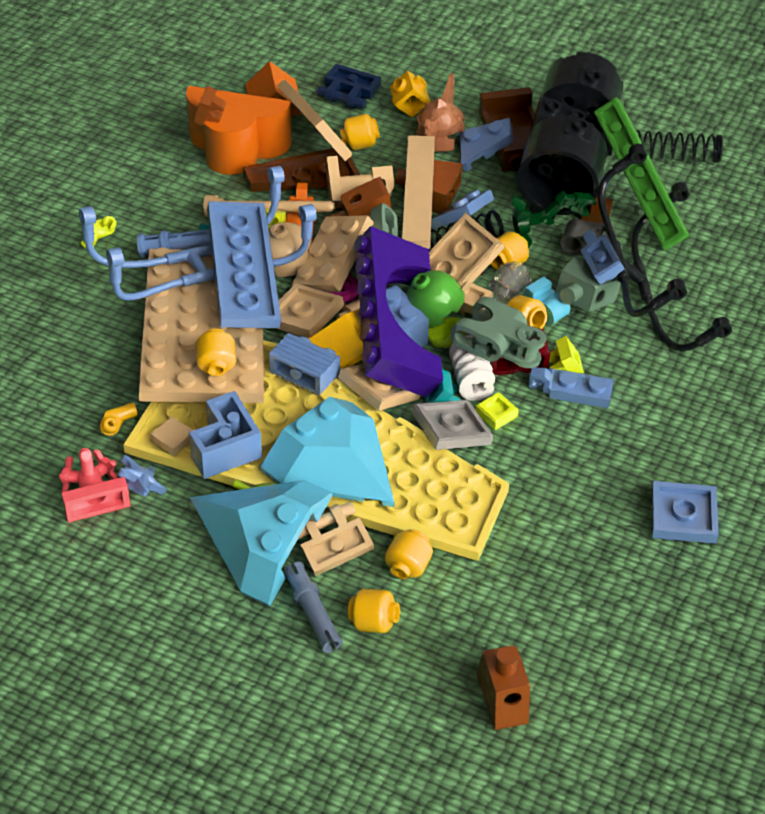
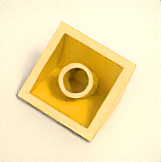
[309,309,363,370]

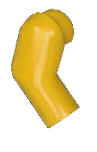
[100,402,138,436]

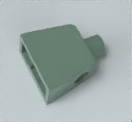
[555,255,621,312]

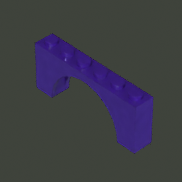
[354,226,443,397]

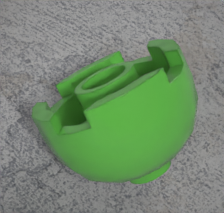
[406,270,465,328]

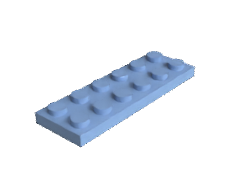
[207,201,281,328]

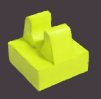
[550,336,584,374]

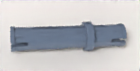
[284,562,343,653]

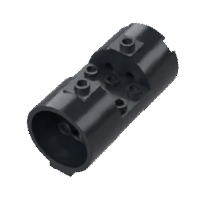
[517,52,624,220]

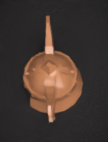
[414,73,465,152]

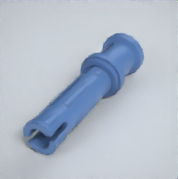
[137,229,211,259]

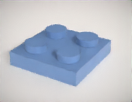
[652,481,719,544]

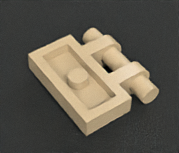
[298,501,374,576]

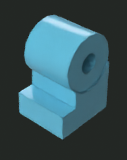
[525,277,570,325]

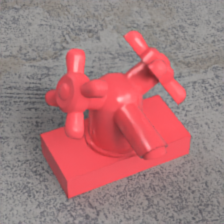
[59,448,131,523]

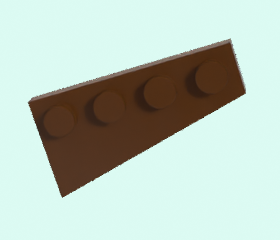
[243,148,360,192]

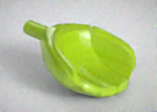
[428,317,467,348]

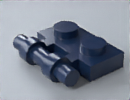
[317,64,381,109]

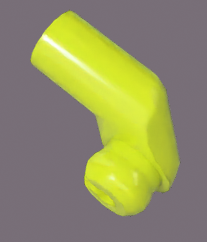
[81,216,117,248]

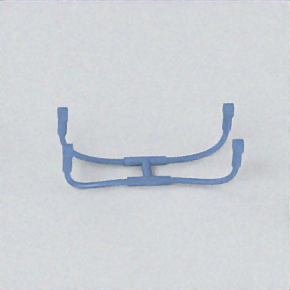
[79,166,317,301]

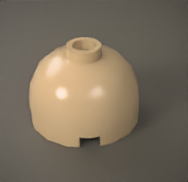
[268,222,313,277]

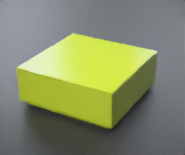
[475,392,519,430]

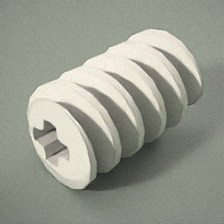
[449,335,495,401]

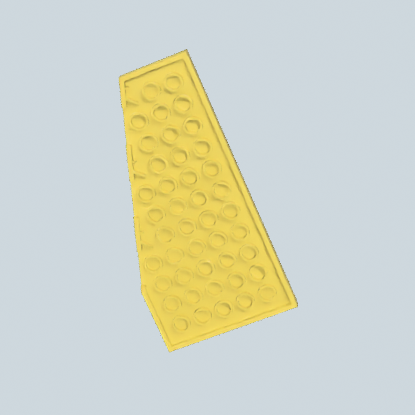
[123,340,509,561]

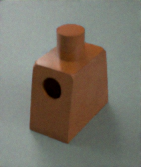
[395,160,463,214]
[329,177,392,218]
[477,645,530,730]

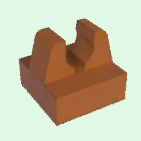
[193,86,226,125]

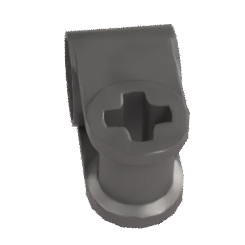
[560,219,616,256]

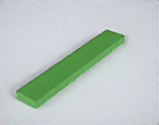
[594,97,689,250]

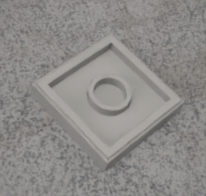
[412,400,494,450]

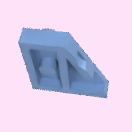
[431,189,495,230]

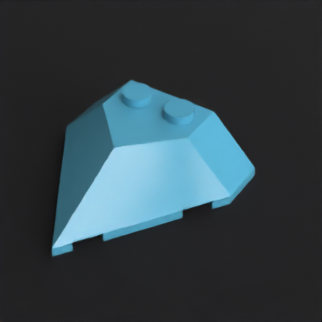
[260,397,395,507]
[190,480,333,607]

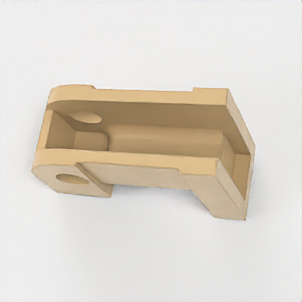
[325,156,394,209]

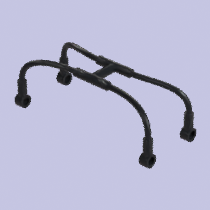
[598,144,732,352]

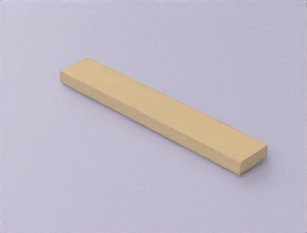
[402,135,435,249]

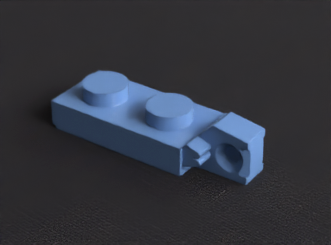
[580,229,625,285]
[529,367,614,408]

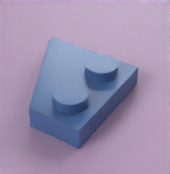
[460,118,514,172]

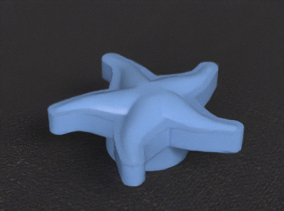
[117,455,167,497]

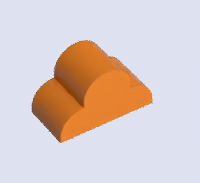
[186,86,292,175]

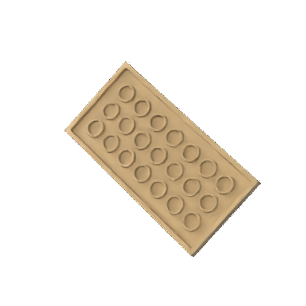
[139,247,264,403]

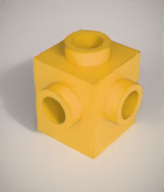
[390,70,430,118]

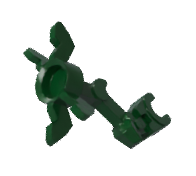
[511,190,597,248]

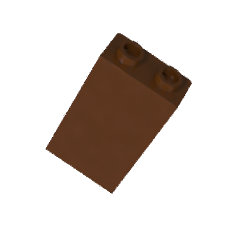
[479,87,535,172]

